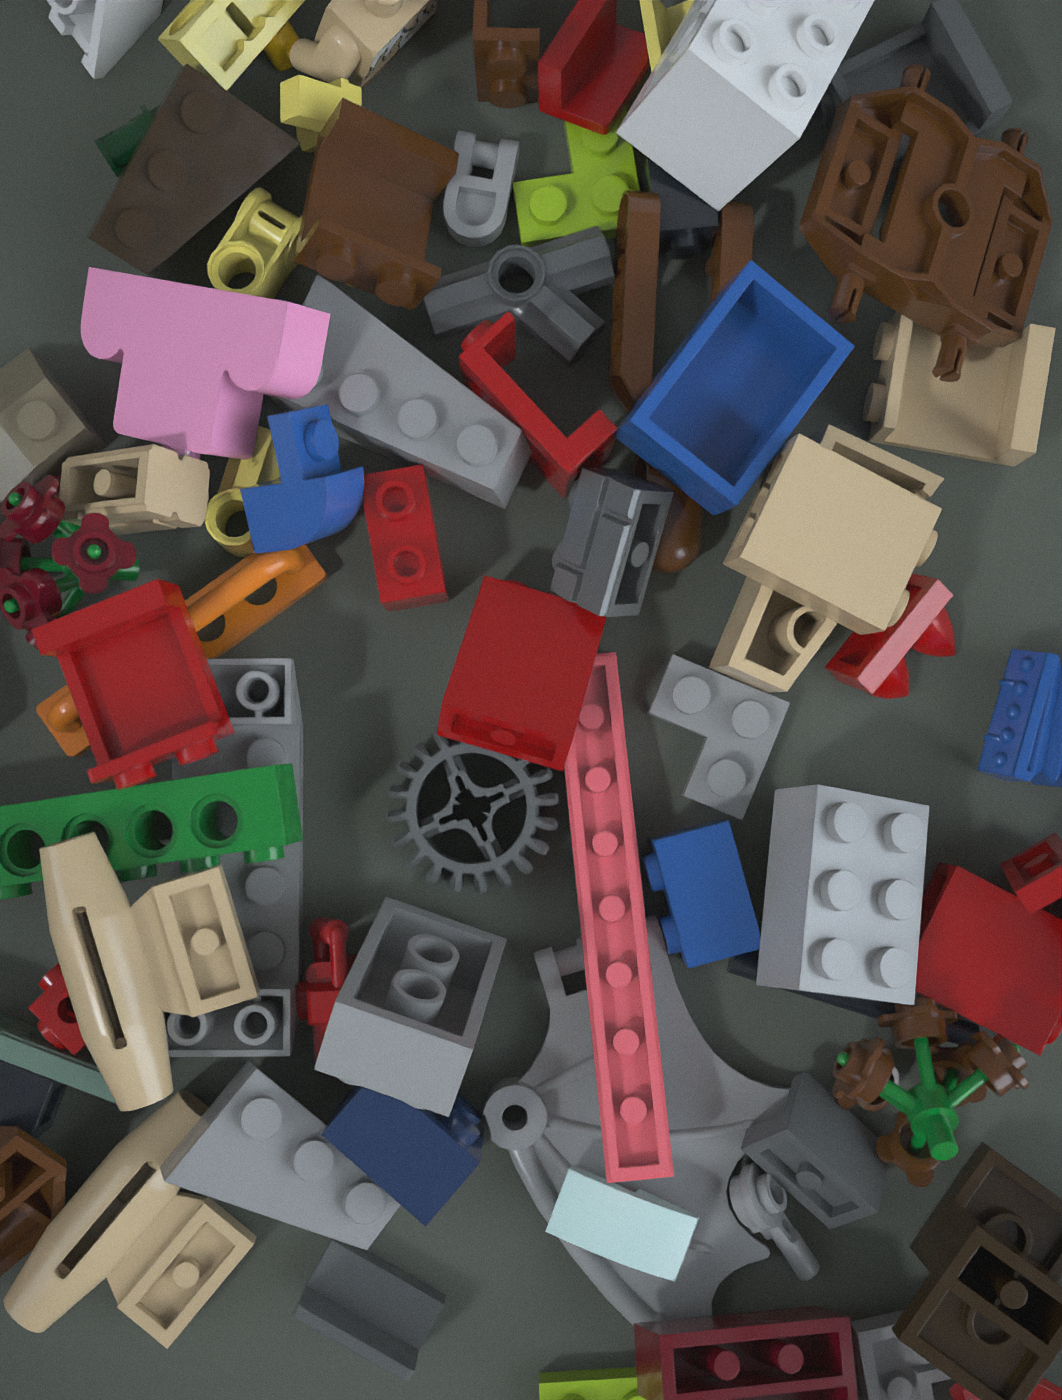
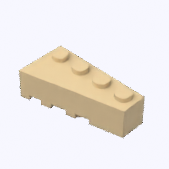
[708,424,944,693]

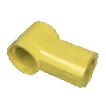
[205,426,281,557]

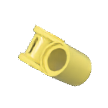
[207,187,302,299]

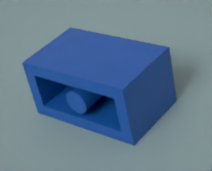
[642,819,761,968]

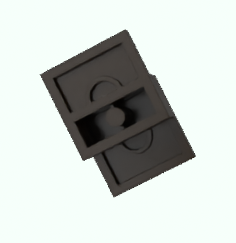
[892,1142,1062,1400]

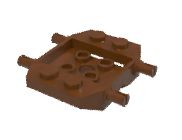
[798,64,1053,382]

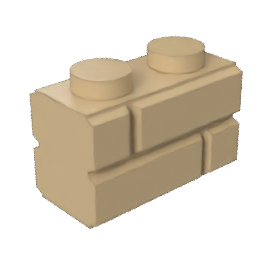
[59,444,210,535]

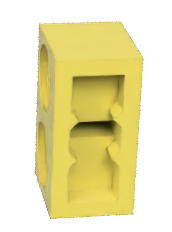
[158,0,305,91]

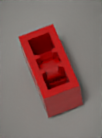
[363,464,449,612]

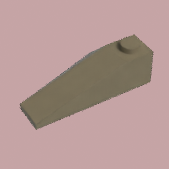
[0,347,108,524]

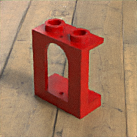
[459,311,618,499]

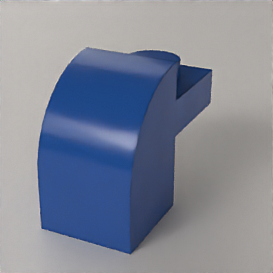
[240,404,364,554]

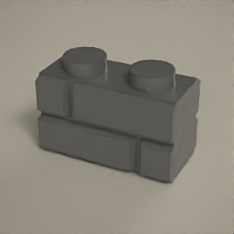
[549,466,674,617]

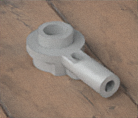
[729,1163,820,1281]

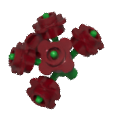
[0,475,139,651]

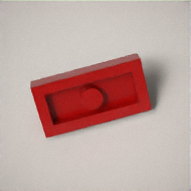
[825,573,956,699]

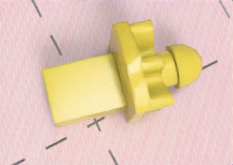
[280,75,362,153]

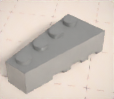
[268,273,532,509]

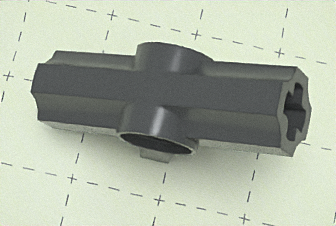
[422,226,615,368]

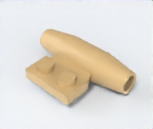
[39,832,260,1111]
[3,1090,257,1349]

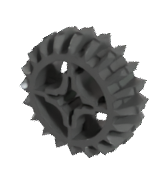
[386,728,559,895]

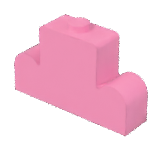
[81,267,331,460]

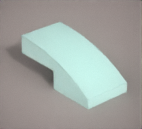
[545,1165,700,1282]

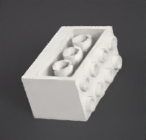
[616,0,874,211]

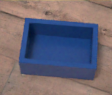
[616,260,855,516]

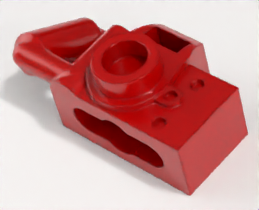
[296,916,358,1061]

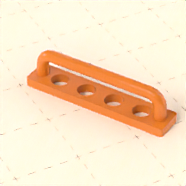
[36,544,328,757]

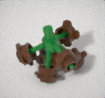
[832,996,1030,1187]

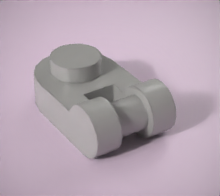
[443,130,520,247]

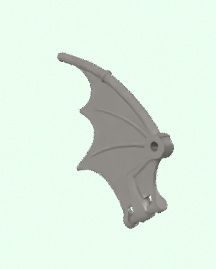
[483,914,790,1326]

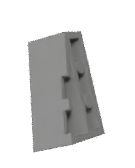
[160,1060,401,1250]

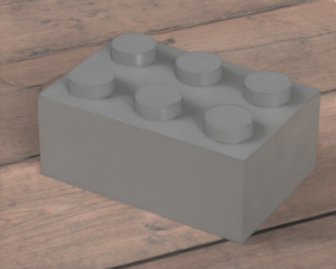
[756,784,929,1005]
[314,897,507,1117]

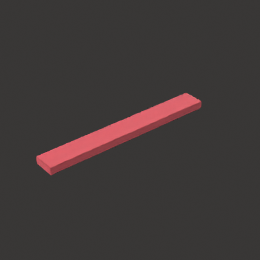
[564,652,674,1183]

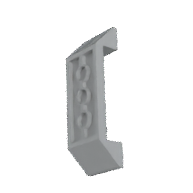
[164,658,303,1057]

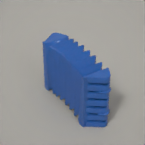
[977,649,1062,787]

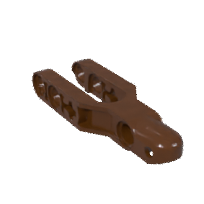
[609,190,754,574]

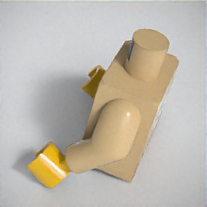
[263,0,438,90]

